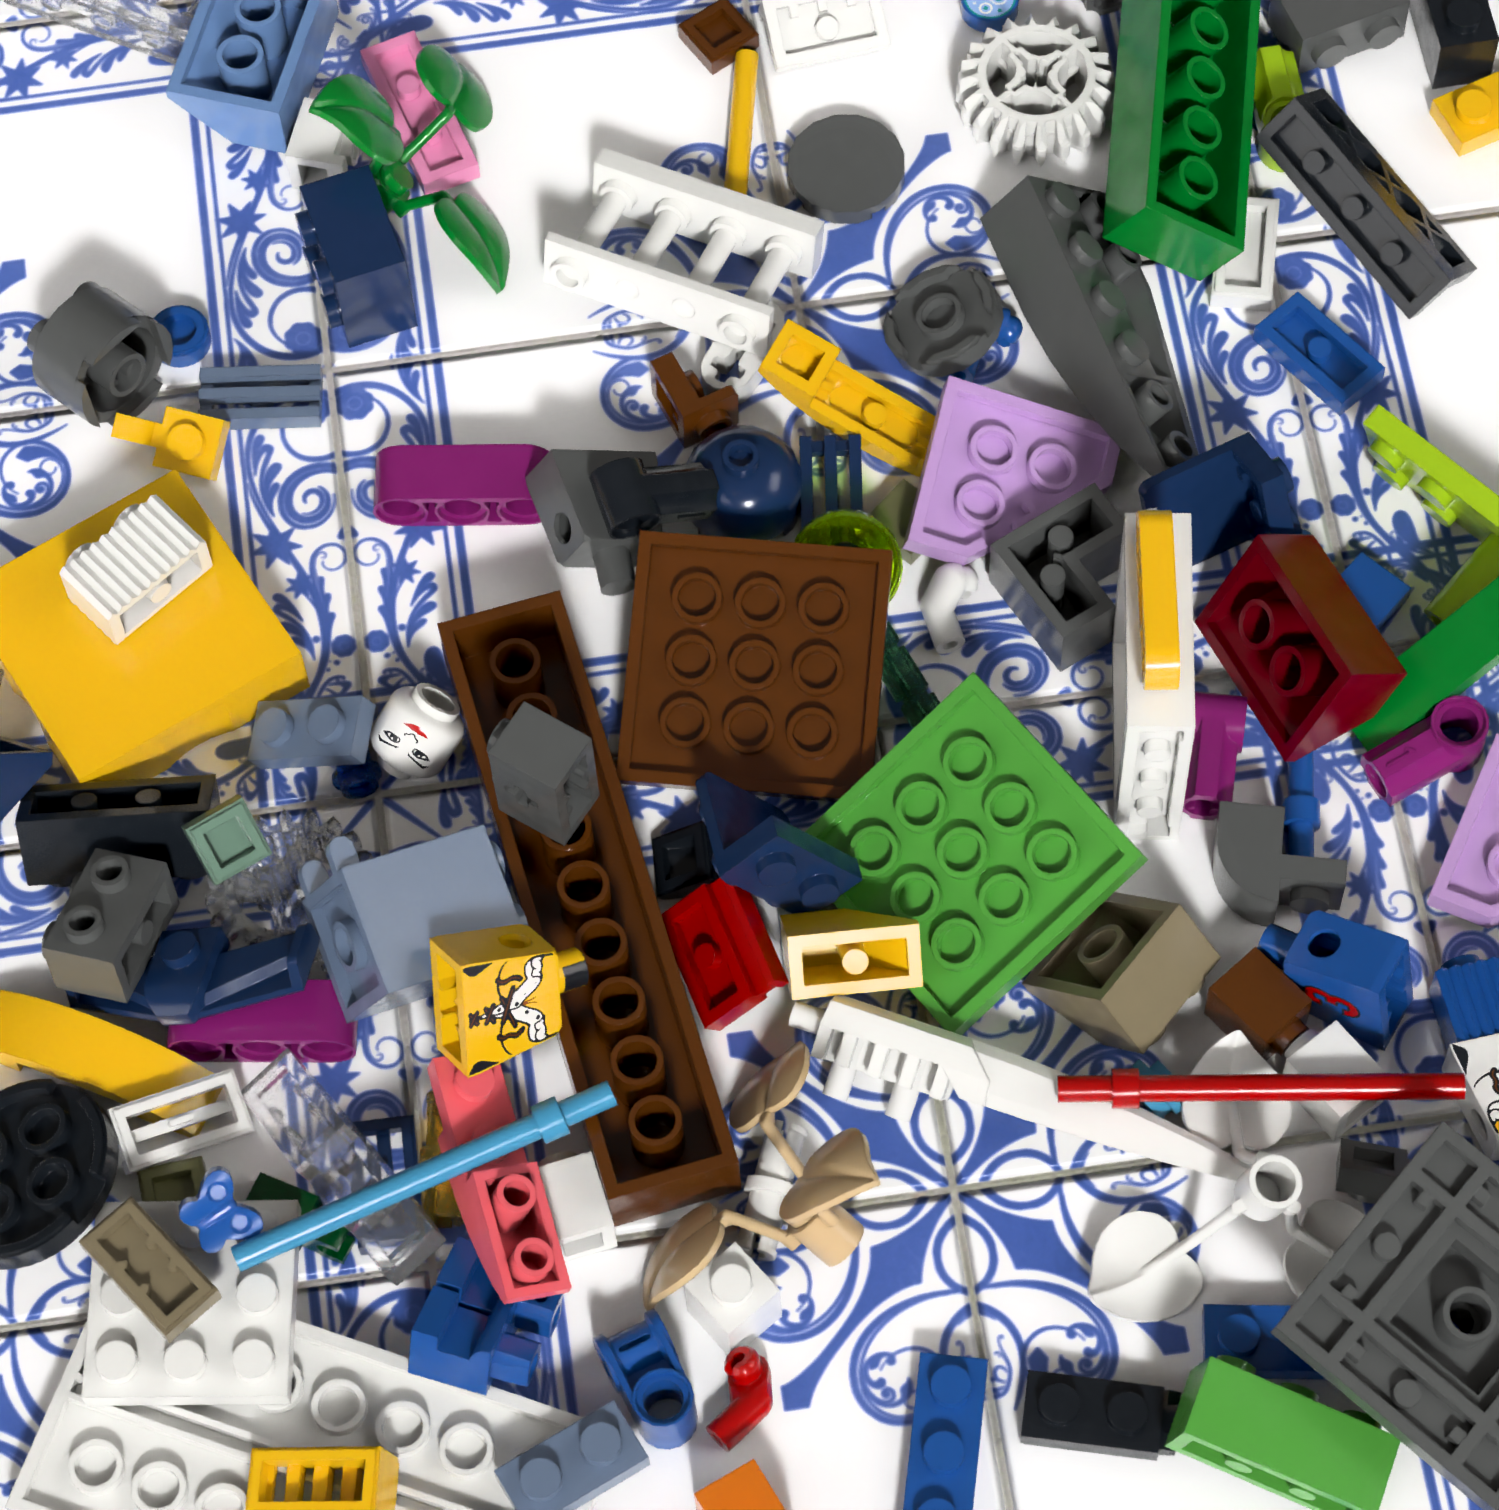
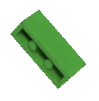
[1165,1355,1401,1510]

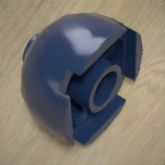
[686,425,802,540]

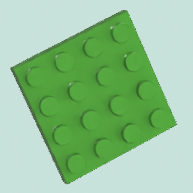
[805,672,1149,1035]

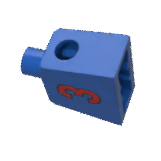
[1257,910,1414,1051]

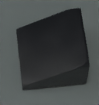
[652,821,720,900]

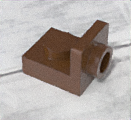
[650,352,739,449]

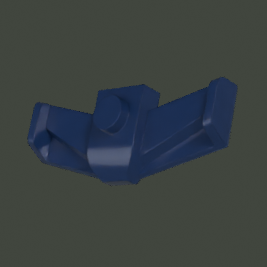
[66,923,320,1026]

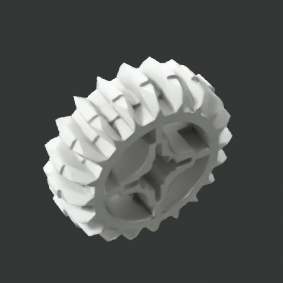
[956,14,1116,167]

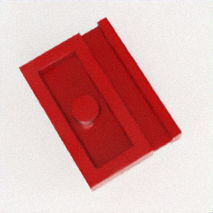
[661,878,789,1031]

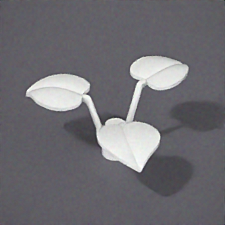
[1087,1030,1365,1323]

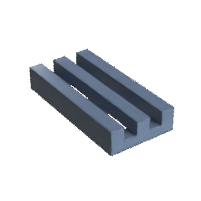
[198,364,323,430]

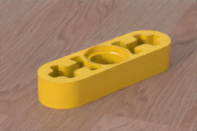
[1136,510,1180,690]

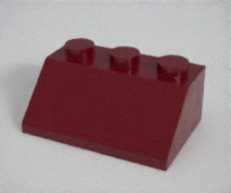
[1194,534,1408,762]

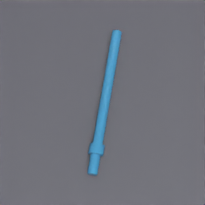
[231,1080,618,1272]

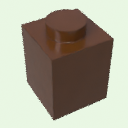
[1204,946,1312,1061]

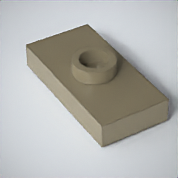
[78,1196,222,1343]

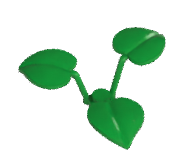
[309,44,510,295]

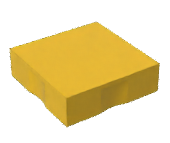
[0,469,310,784]

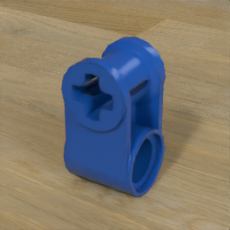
[592,1308,698,1450]

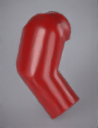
[706,1346,773,1452]

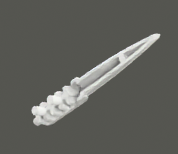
[789,995,1250,1181]

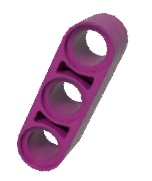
[373,444,549,526]
[167,979,358,1063]

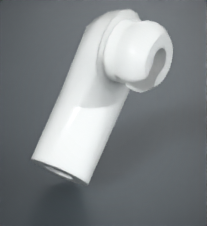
[920,563,978,654]

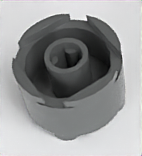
[27,281,173,428]

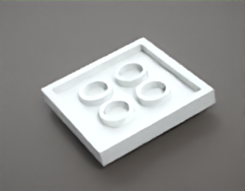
[81,1200,301,1406]

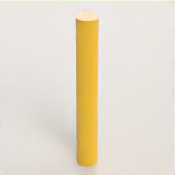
[724,49,759,195]

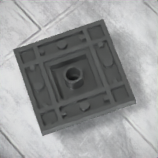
[1270,1121,1499,1510]

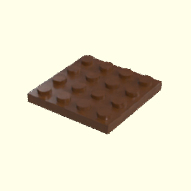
[616,530,893,802]

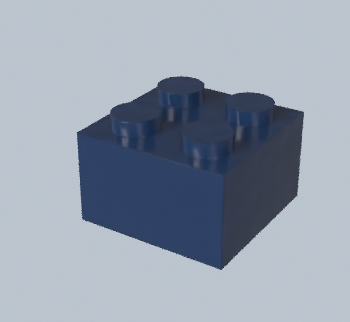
[294,165,418,348]

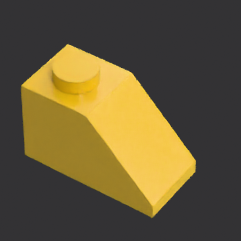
[780,908,923,1000]

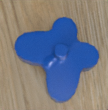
[178,1166,263,1253]

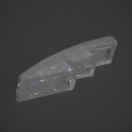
[241,1048,447,1286]

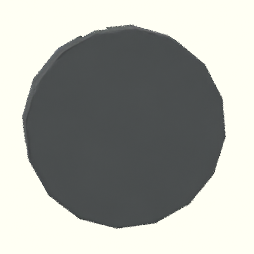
[788,114,905,224]
[883,265,1004,377]

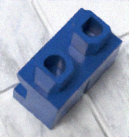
[408,1236,563,1396]

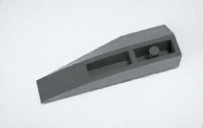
[980,175,1199,476]

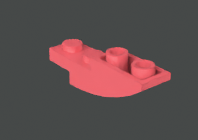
[427,1056,572,1305]

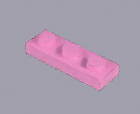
[360,30,481,195]

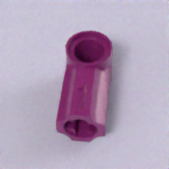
[1183,691,1248,821]
[1360,695,1489,806]

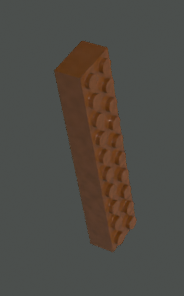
[437,590,741,1227]

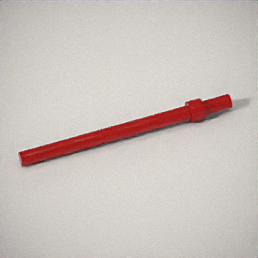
[1057,1068,1466,1109]

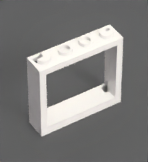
[1112,508,1196,841]

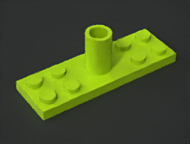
[1363,404,1499,626]

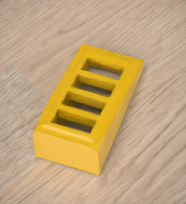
[245,1446,399,1510]

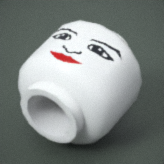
[370,683,464,780]

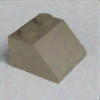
[1022,892,1221,1054]

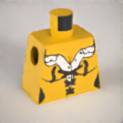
[429,924,589,1078]

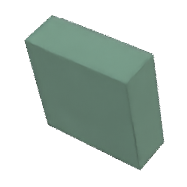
[181,794,272,886]

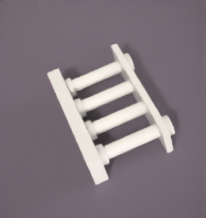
[544,147,825,358]

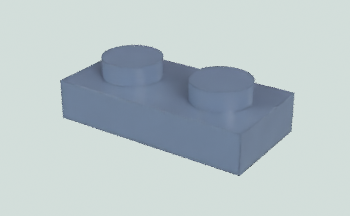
[247,695,376,769]
[494,1400,650,1510]

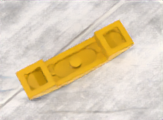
[758,319,935,477]
[0,990,223,1138]

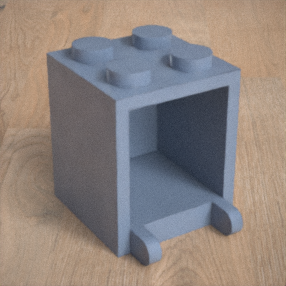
[298,824,528,1024]

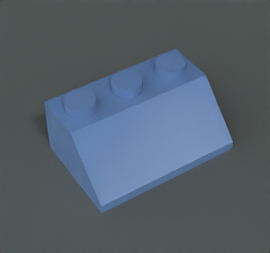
[166,0,339,153]

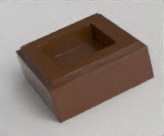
[678,0,759,75]

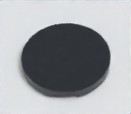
[0,1079,119,1270]

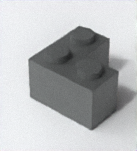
[989,483,1124,672]

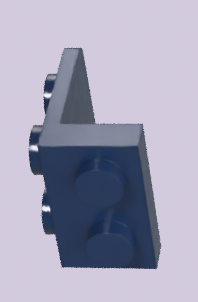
[1138,432,1302,566]
[695,772,863,914]

